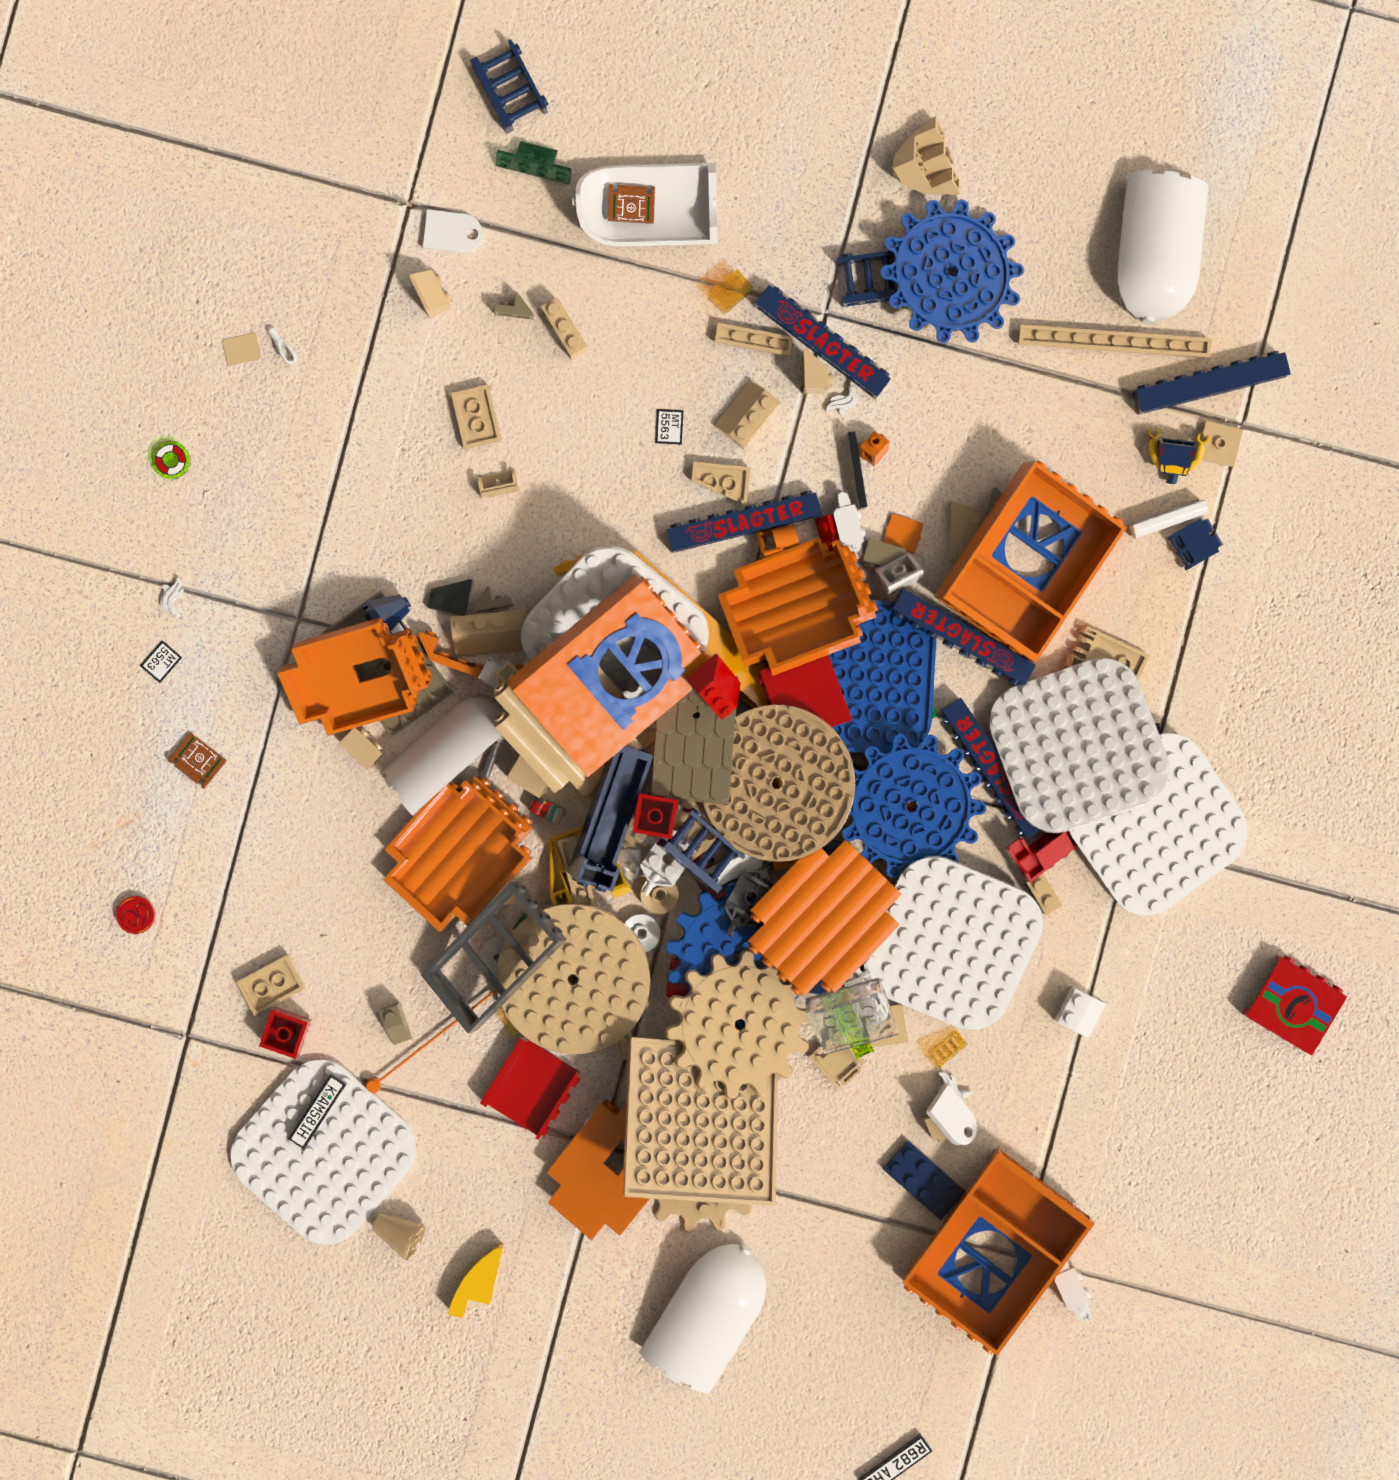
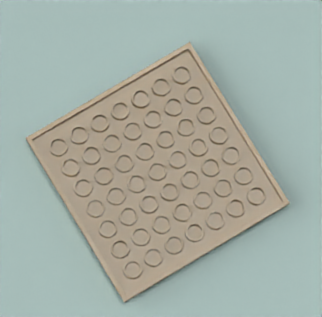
[623,1037,778,1206]

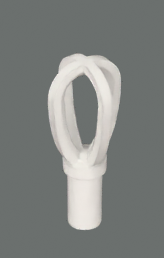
[268,328,298,365]

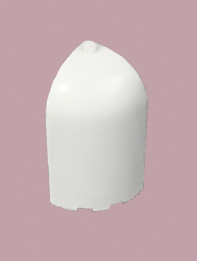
[572,163,718,247]
[1118,170,1208,324]
[381,695,504,815]
[639,1244,766,1393]

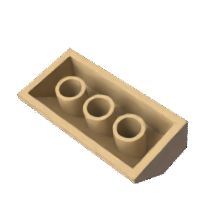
[450,610,529,656]

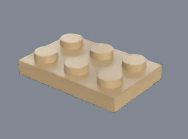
[451,384,502,450]
[236,954,306,1016]

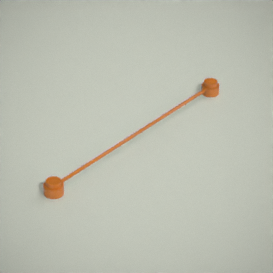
[365,989,497,1094]

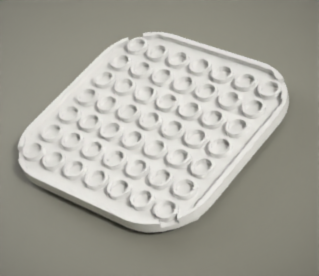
[521,546,709,699]
[990,658,1169,833]
[1069,733,1247,916]
[863,856,1043,1030]
[231,1059,416,1245]

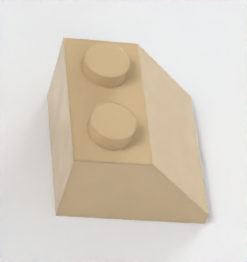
[409,270,452,318]
[802,349,832,394]

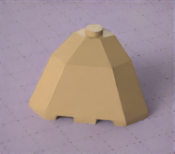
[891,116,960,195]

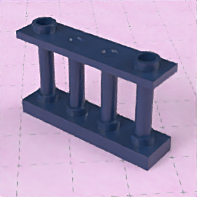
[470,39,549,134]
[837,251,897,307]
[656,807,746,893]

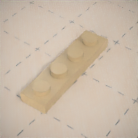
[714,323,793,357]

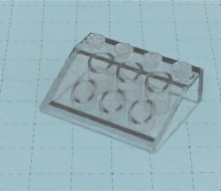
[805,978,899,1055]

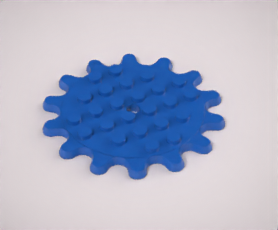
[880,199,1024,343]
[842,734,986,878]
[664,882,800,1030]

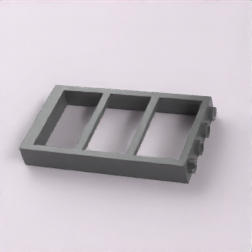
[421,881,567,1034]

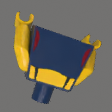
[1148,428,1209,484]

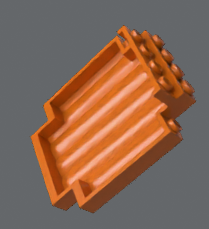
[718,537,878,676]
[383,776,534,932]
[747,840,901,996]

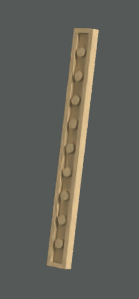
[1018,324,1212,359]

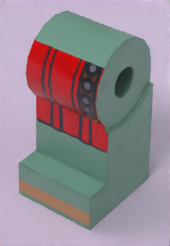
[527,795,566,826]

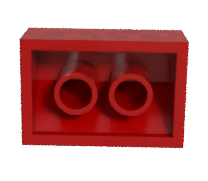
[686,653,741,720]

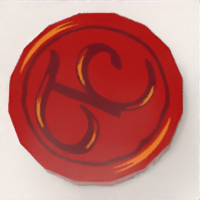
[116,896,156,934]

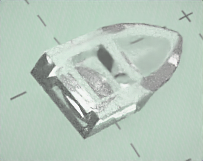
[620,846,641,885]

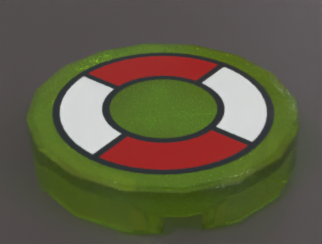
[152,441,191,479]

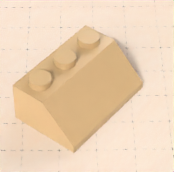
[714,381,780,450]

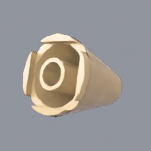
[371,1213,426,1260]

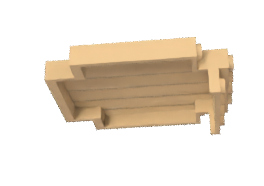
[492,642,643,796]

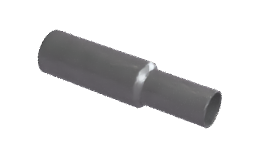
[482,743,500,777]

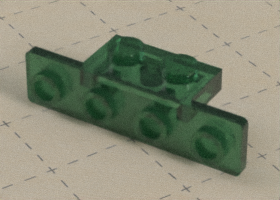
[495,141,572,184]

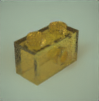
[709,269,753,315]

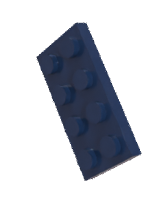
[883,1140,966,1220]

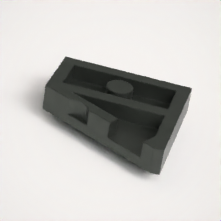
[427,579,473,616]

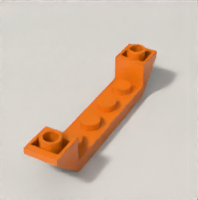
[419,630,524,677]

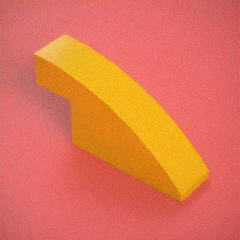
[448,1243,504,1318]

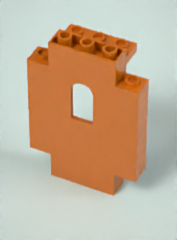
[277,617,432,736]
[547,1099,650,1240]

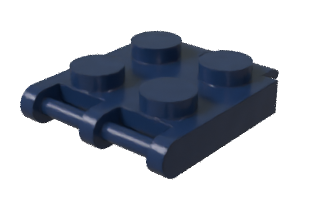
[1167,518,1223,571]

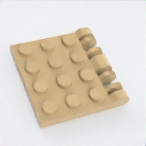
[1062,625,1150,680]

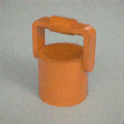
[756,524,799,558]

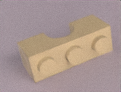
[541,297,588,360]

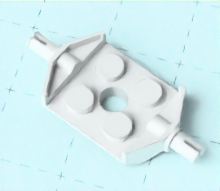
[640,824,696,896]

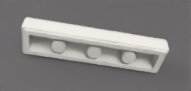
[1128,499,1208,539]

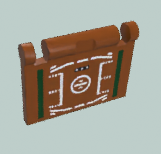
[608,184,655,224]
[168,733,227,789]

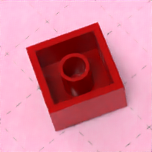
[632,794,679,839]
[259,1007,312,1059]

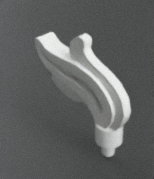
[826,381,859,416]
[160,578,184,617]
[937,1071,973,1099]

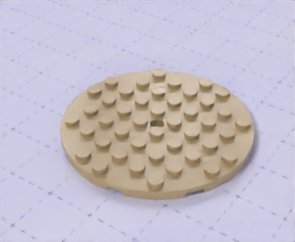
[704,705,855,862]
[496,903,651,1054]

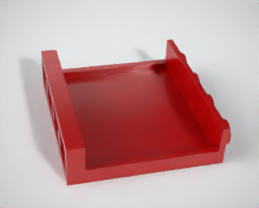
[758,655,852,727]

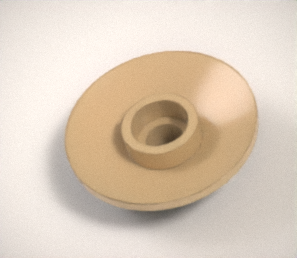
[640,881,679,914]

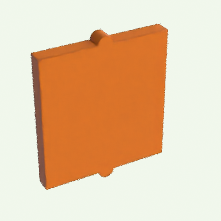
[883,514,924,554]

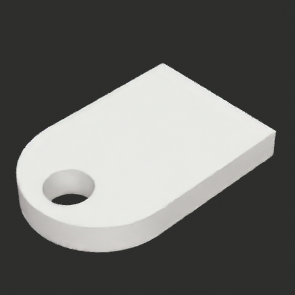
[423,209,483,254]
[926,1084,977,1146]

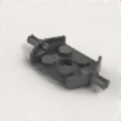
[722,860,774,937]

